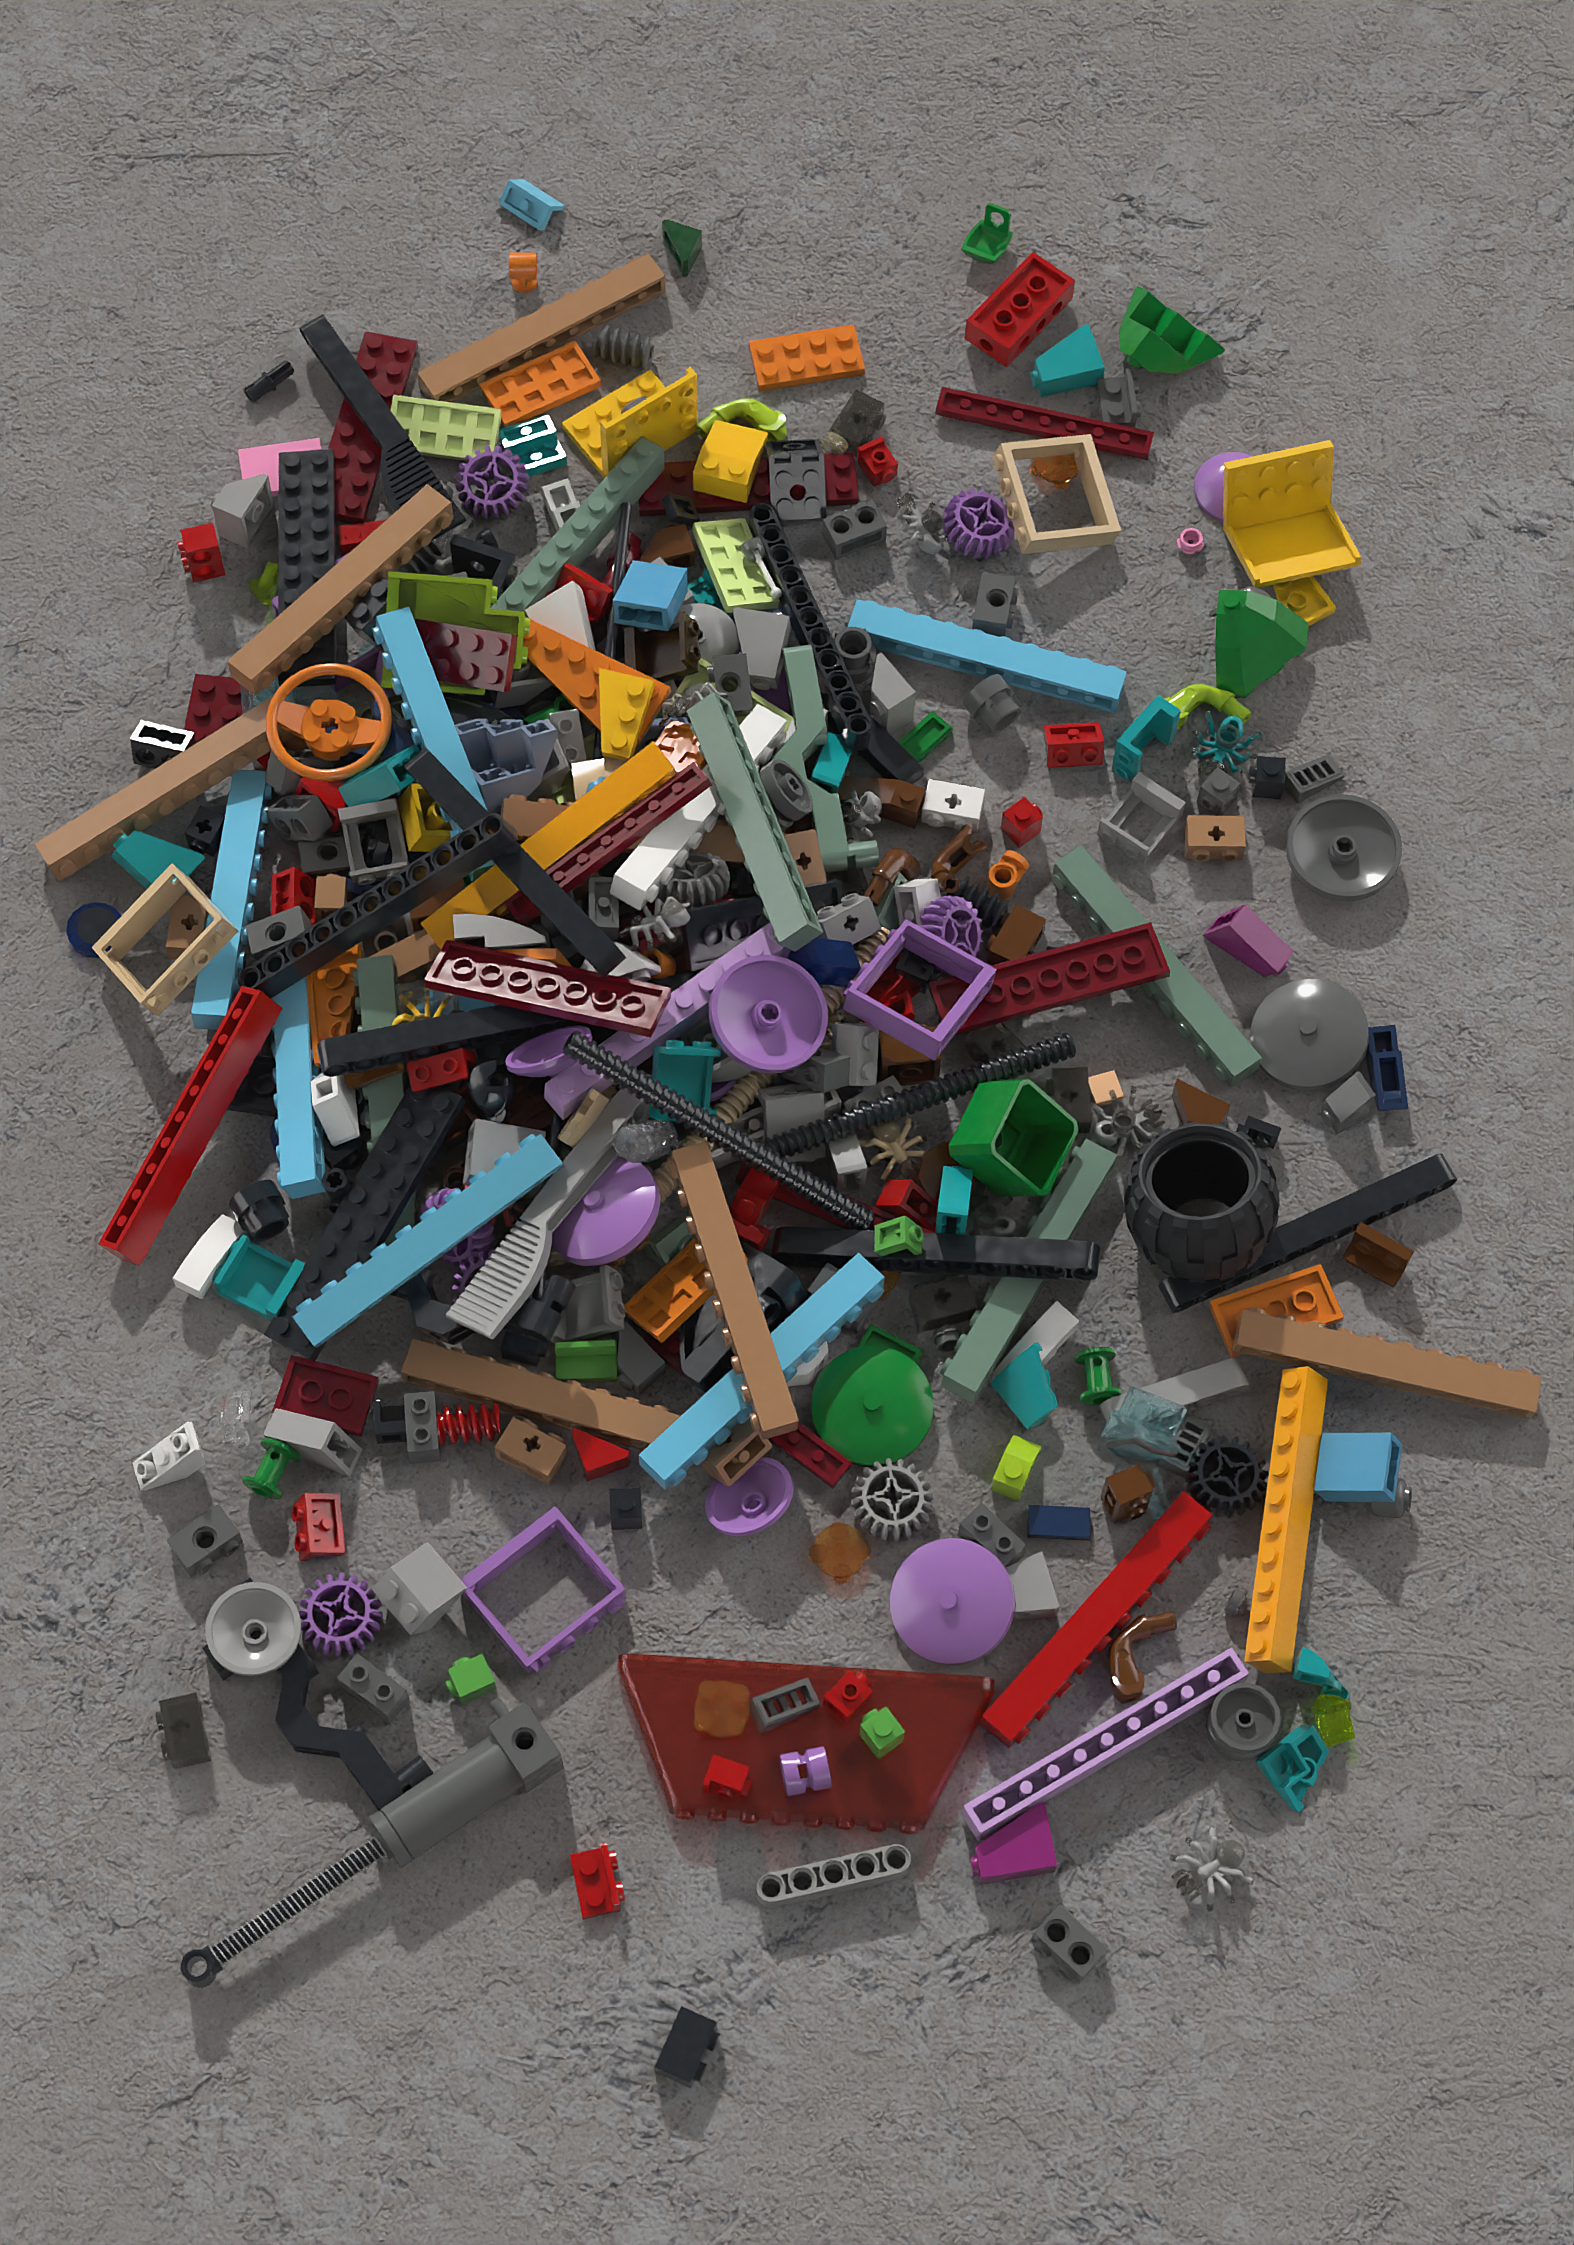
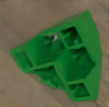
[1119,286,1226,374]
[1215,590,1309,698]

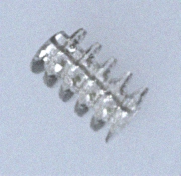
[613,1119,678,1163]

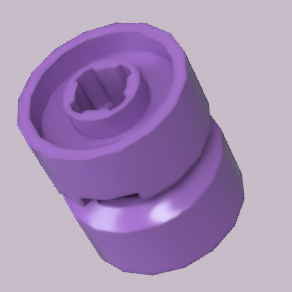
[779,1746,832,1796]

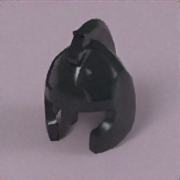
[466,1061,516,1124]

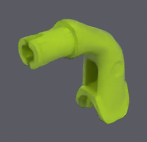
[696,398,787,441]
[1165,684,1252,730]

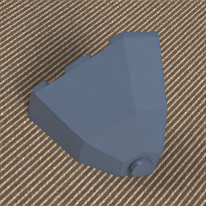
[455,719,558,815]

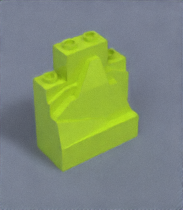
[381,571,530,695]

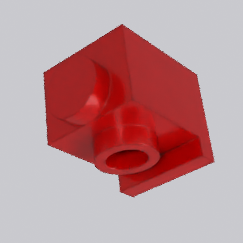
[857,436,898,487]
[823,1670,873,1725]
[702,1754,753,1799]

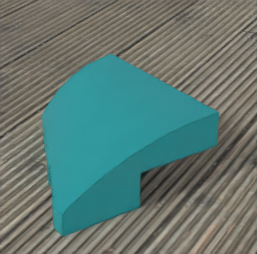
[990,1342,1058,1429]
[1291,1647,1350,1702]
[1255,1724,1329,1812]

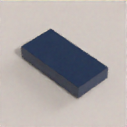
[1027,1505,1090,1541]

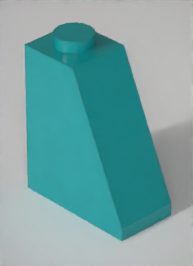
[1030,324,1105,397]
[810,732,853,794]
[338,744,420,807]
[111,830,205,889]
[935,1166,973,1235]

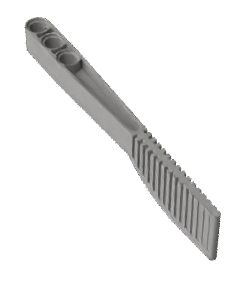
[446,1070,652,1339]

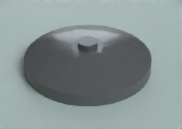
[1286,794,1402,901]
[1251,979,1369,1091]

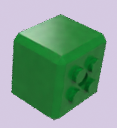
[948,1079,1078,1197]

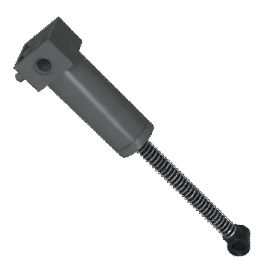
[180,1698,564,1988]

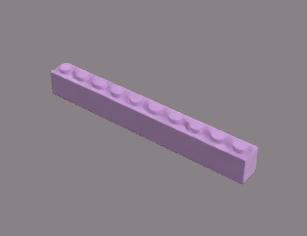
[544,922,795,1120]
[961,1647,1249,1842]

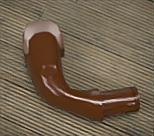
[931,824,988,893]
[863,848,920,907]
[1109,1611,1177,1704]

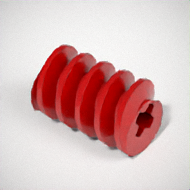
[437,1403,501,1445]

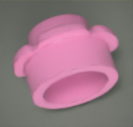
[1177,528,1204,554]

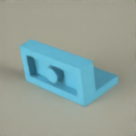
[498,179,565,230]

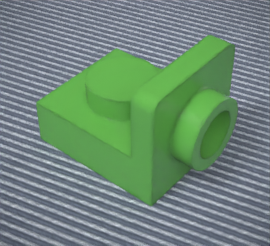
[875,1216,924,1256]

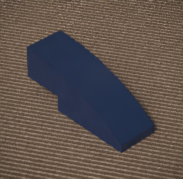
[1365,1025,1408,1111]

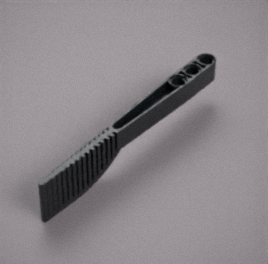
[299,314,466,541]

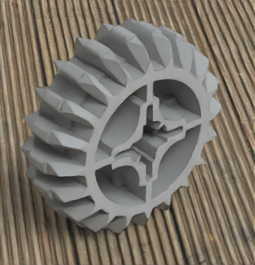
[655,851,730,908]
[851,1458,934,1542]

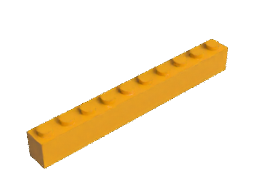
[420,741,677,949]
[1244,1366,1328,1674]

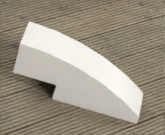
[541,478,598,556]
[453,914,547,949]
[173,1214,247,1299]
[993,1301,1079,1377]

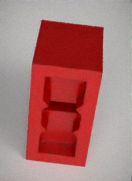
[177,523,226,583]
[271,867,316,926]

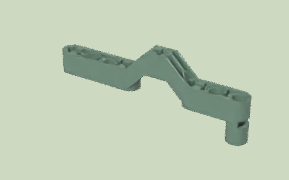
[774,645,879,873]

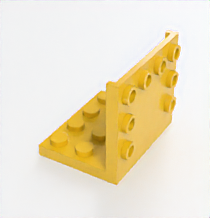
[562,367,698,478]
[1223,440,1361,588]

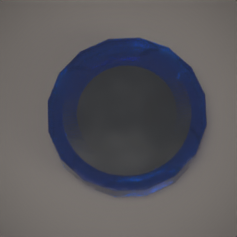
[66,902,122,958]

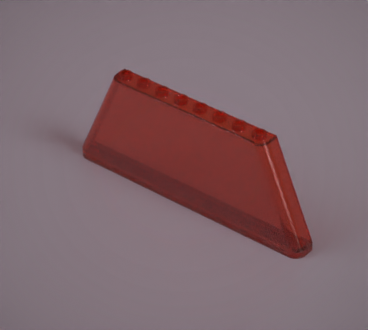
[617,1653,995,1834]

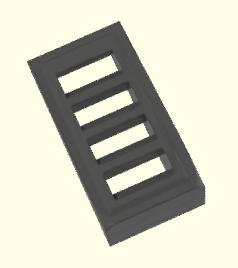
[1284,754,1345,804]
[1158,1412,1213,1479]
[748,1678,821,1734]

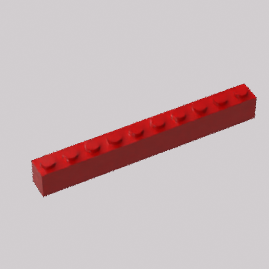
[98,986,283,1266]
[980,1491,1212,1748]

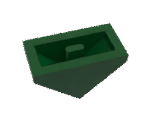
[662,219,702,277]

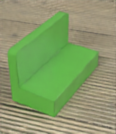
[555,1340,618,1383]

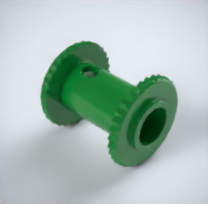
[1074,1347,1122,1405]
[242,1438,301,1500]

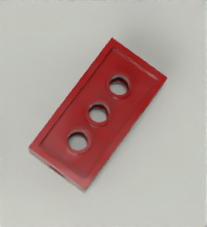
[964,252,1075,368]

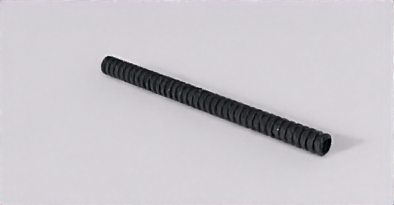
[563,1030,874,1230]
[752,1032,1076,1168]

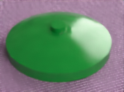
[811,1346,934,1468]

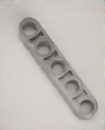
[1100,1358,1250,1435]
[756,1844,911,1908]

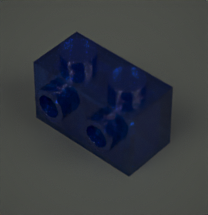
[788,938,861,988]

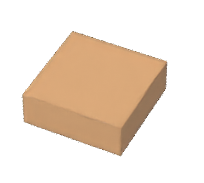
[1086,1070,1124,1107]

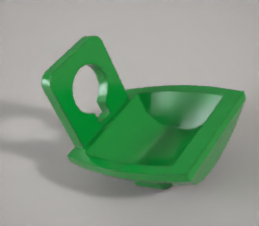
[961,203,1013,264]

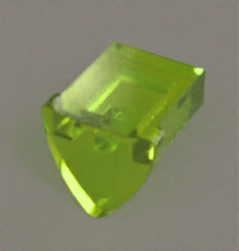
[248,562,278,607]
[1313,1694,1355,1747]

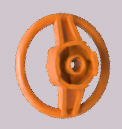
[265,663,392,781]

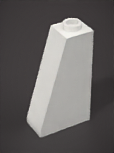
[525,581,596,651]

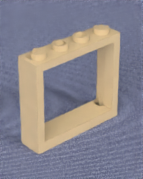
[992,434,1121,554]
[92,863,238,1016]

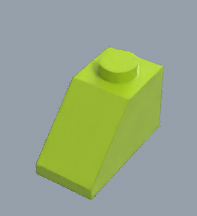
[991,1435,1042,1502]

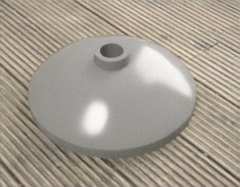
[672,603,740,681]
[205,1582,301,1676]

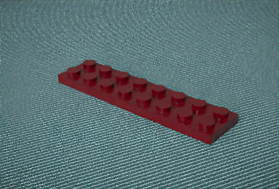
[328,331,418,523]
[638,452,859,516]
[928,922,1170,1036]
[424,940,671,1038]

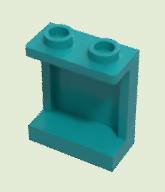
[1112,695,1181,782]
[649,1040,721,1121]
[212,1234,305,1321]

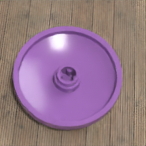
[709,955,828,1073]
[552,1156,660,1266]
[890,1538,1015,1665]

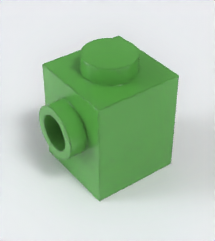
[445,1654,497,1705]
[859,1706,905,1760]

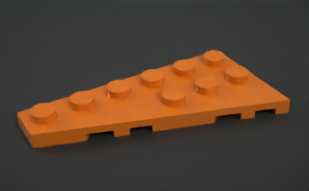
[523,617,671,754]

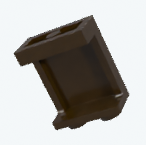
[624,611,701,683]

